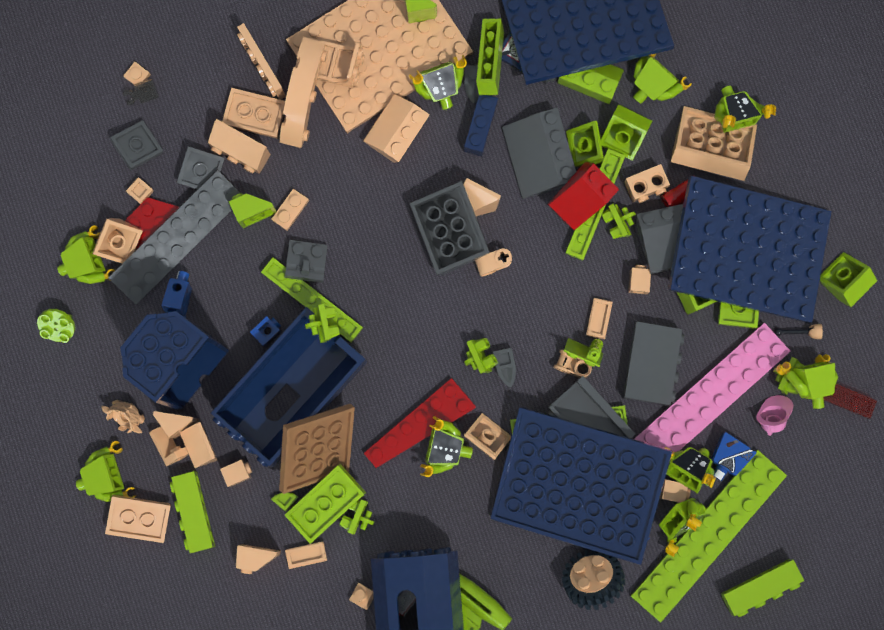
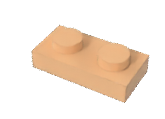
[271,189,309,231]

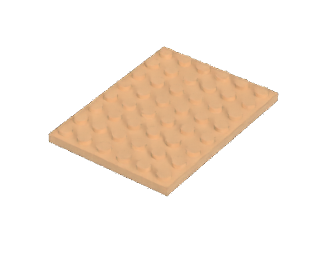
[286,0,473,133]

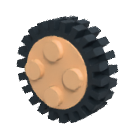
[562,549,626,610]

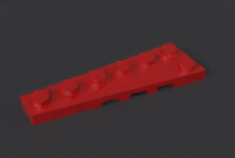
[364,378,476,468]

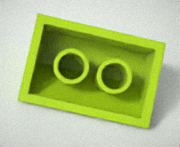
[558,64,624,105]

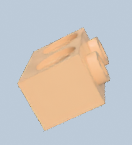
[624,164,670,203]

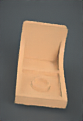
[295,36,365,88]

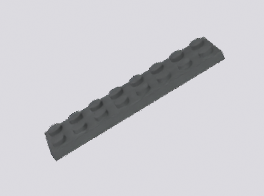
[108,170,240,304]

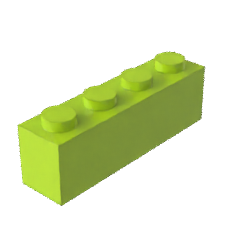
[476,19,504,95]
[170,471,216,553]
[720,559,804,617]

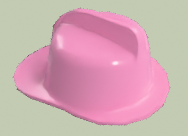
[756,395,794,436]

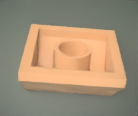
[92,218,143,263]
[153,411,199,439]
[464,413,512,460]
[180,422,217,468]

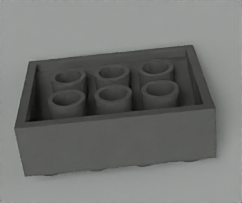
[502,108,576,199]
[410,181,490,275]
[636,204,683,274]

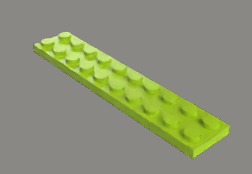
[631,450,787,623]

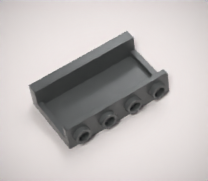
[622,321,685,406]
[547,376,636,438]

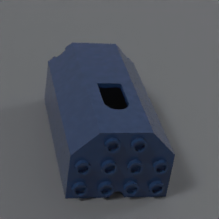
[211,307,367,467]
[120,311,229,410]
[371,547,464,630]

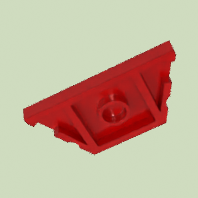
[125,197,179,250]

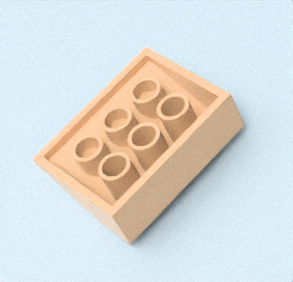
[671,106,757,181]

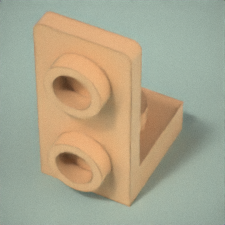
[149,427,189,466]

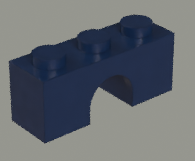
[464,95,498,157]

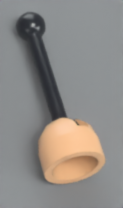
[775,324,823,339]

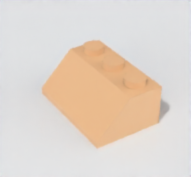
[363,94,429,163]
[208,119,271,174]

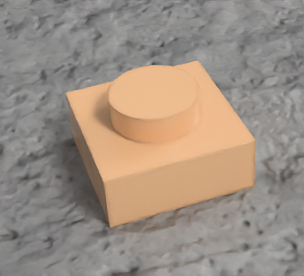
[123,62,151,89]
[126,177,154,204]
[349,583,374,610]

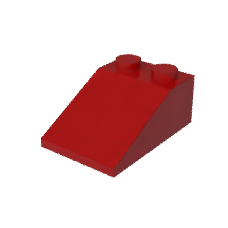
[547,162,619,230]

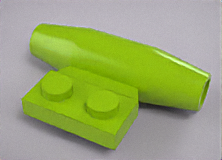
[459,574,512,630]

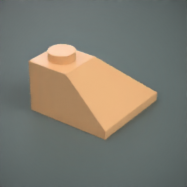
[464,178,501,216]
[236,544,281,574]

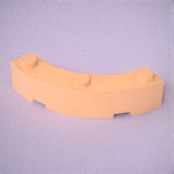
[280,37,328,148]

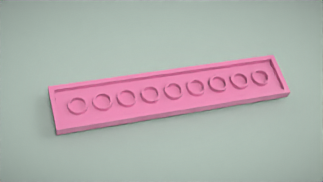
[634,323,791,452]

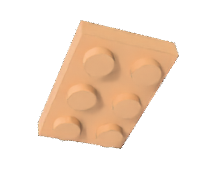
[222,88,285,139]
[105,495,171,543]

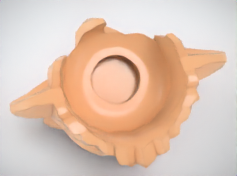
[101,400,145,433]

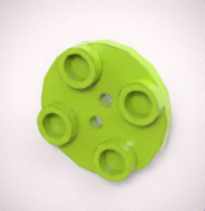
[37,309,75,343]

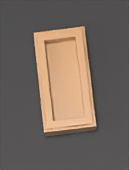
[586,298,613,340]
[285,541,327,569]

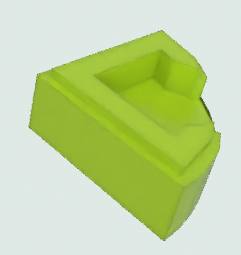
[271,492,298,512]

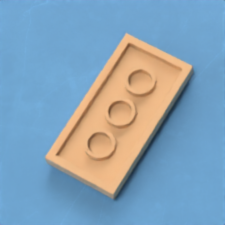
[237,23,286,100]

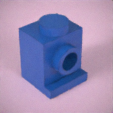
[250,316,281,347]

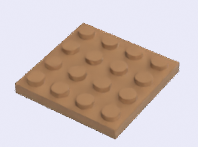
[279,404,355,494]

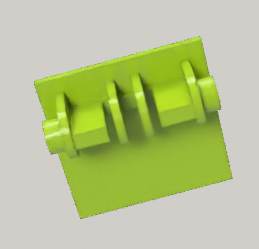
[564,338,603,367]

